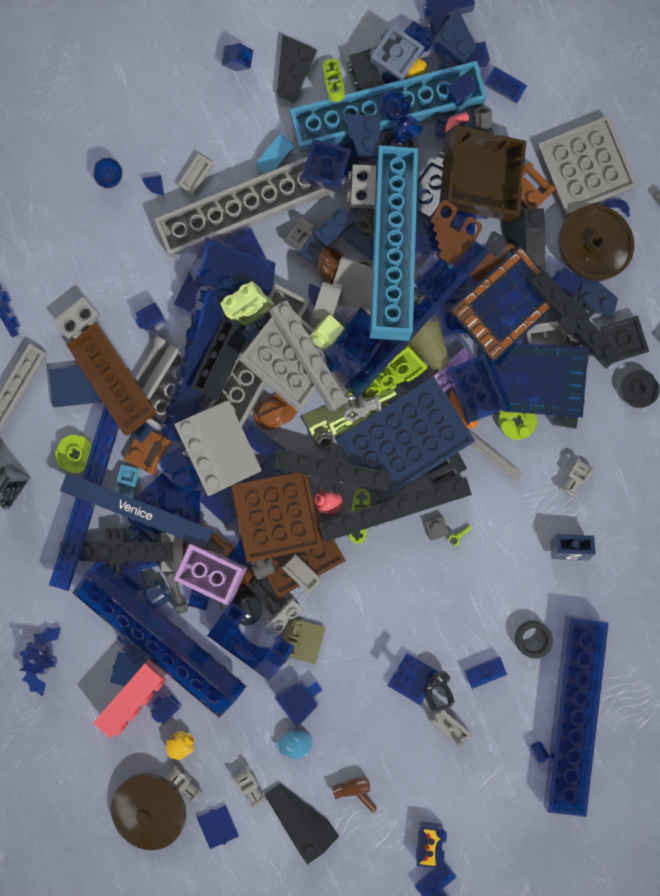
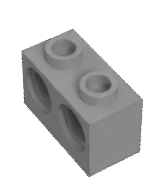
[347,165,376,209]
[53,297,101,341]

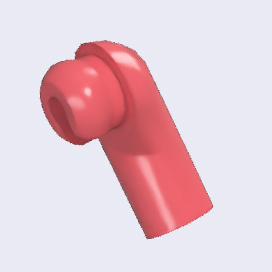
[445,112,469,132]

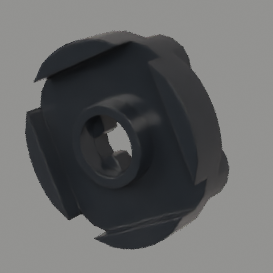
[620,370,660,408]

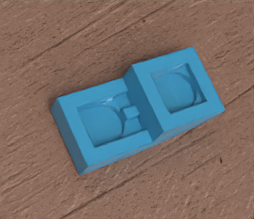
[255,134,295,174]
[115,465,140,499]

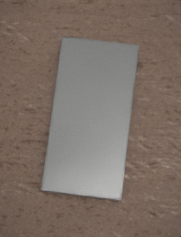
[177,153,214,196]
[282,554,323,595]

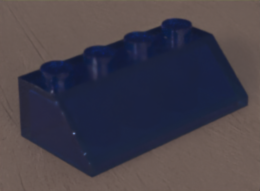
[190,237,276,297]

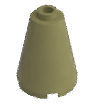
[408,316,450,372]

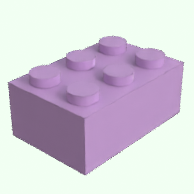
[174,544,247,605]

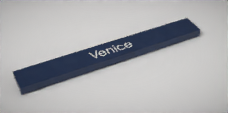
[60,473,213,548]

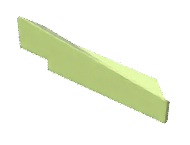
[303,388,396,439]

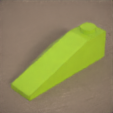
[347,340,428,399]

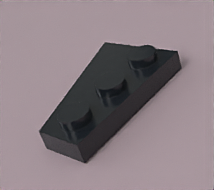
[277,34,317,104]

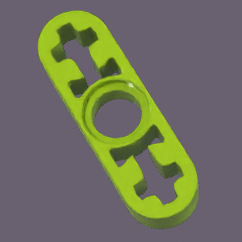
[323,58,345,102]
[349,488,370,544]

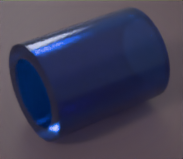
[530,741,550,763]

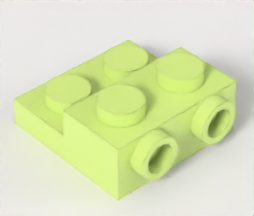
[220,281,275,327]

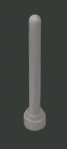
[135,335,170,383]

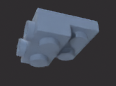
[369,25,425,81]

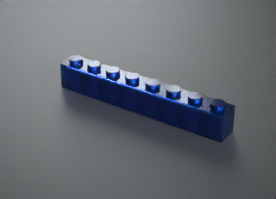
[161,285,229,442]

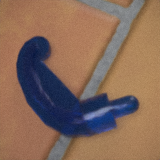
[602,199,630,217]

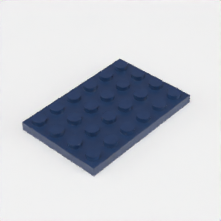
[336,376,475,503]

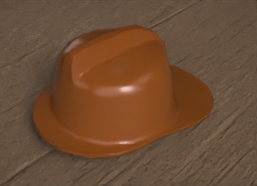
[254,394,297,430]

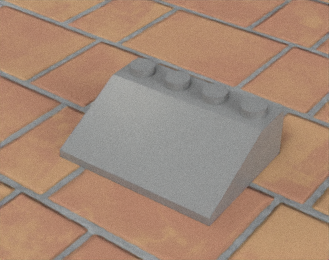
[143,345,210,441]
[175,400,262,496]

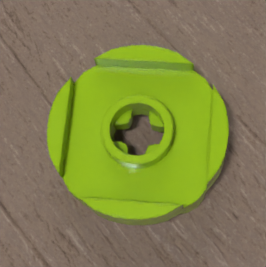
[498,410,537,440]
[55,435,95,473]

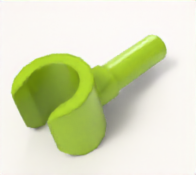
[448,525,472,547]

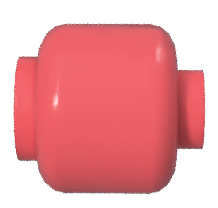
[314,489,343,515]

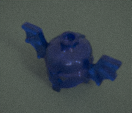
[20,627,61,696]

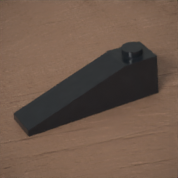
[502,208,546,290]
[0,465,31,510]
[264,783,339,865]

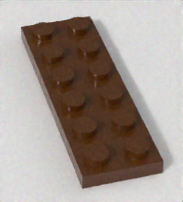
[66,322,158,436]

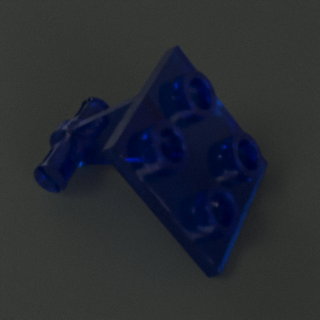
[387,652,438,705]

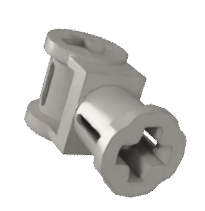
[342,394,381,421]
[559,457,595,498]
[164,765,203,804]
[231,765,266,808]

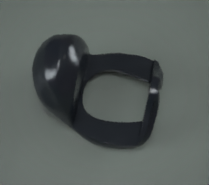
[425,671,455,711]

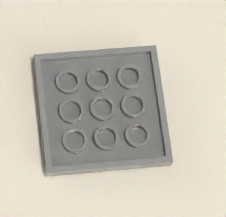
[537,115,638,216]
[238,312,341,412]

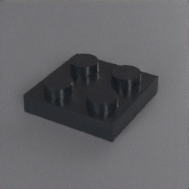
[600,315,649,363]

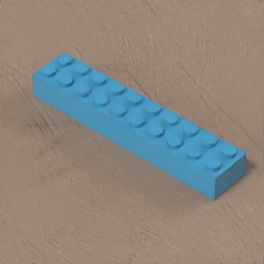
[290,61,487,152]
[369,145,418,341]

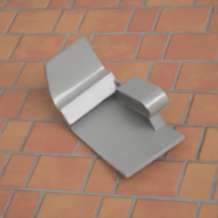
[309,257,374,395]

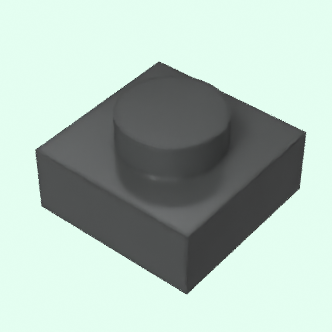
[425,516,449,541]

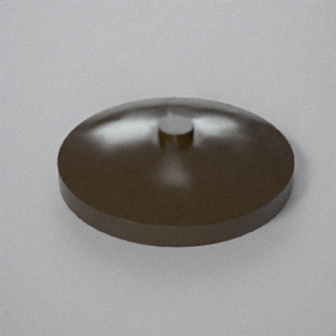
[558,205,635,281]
[111,773,187,850]

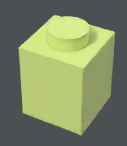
[309,315,344,349]

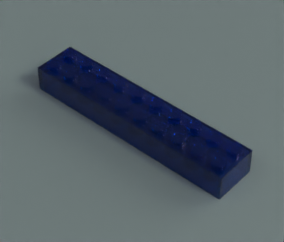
[72,560,247,718]
[543,615,609,817]

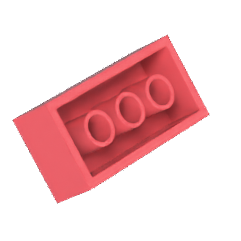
[93,657,168,739]

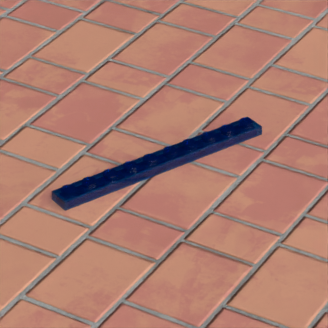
[344,242,490,399]
[49,405,119,591]

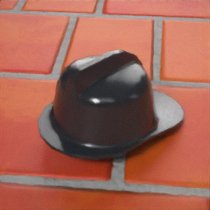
[229,583,262,626]

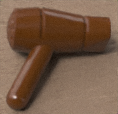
[333,776,377,812]

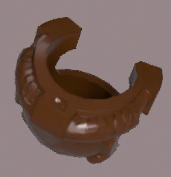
[316,247,343,285]

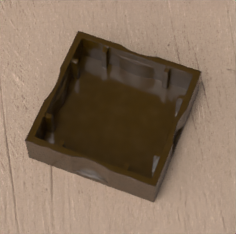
[439,125,527,222]

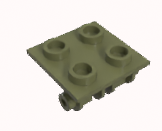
[279,619,326,664]

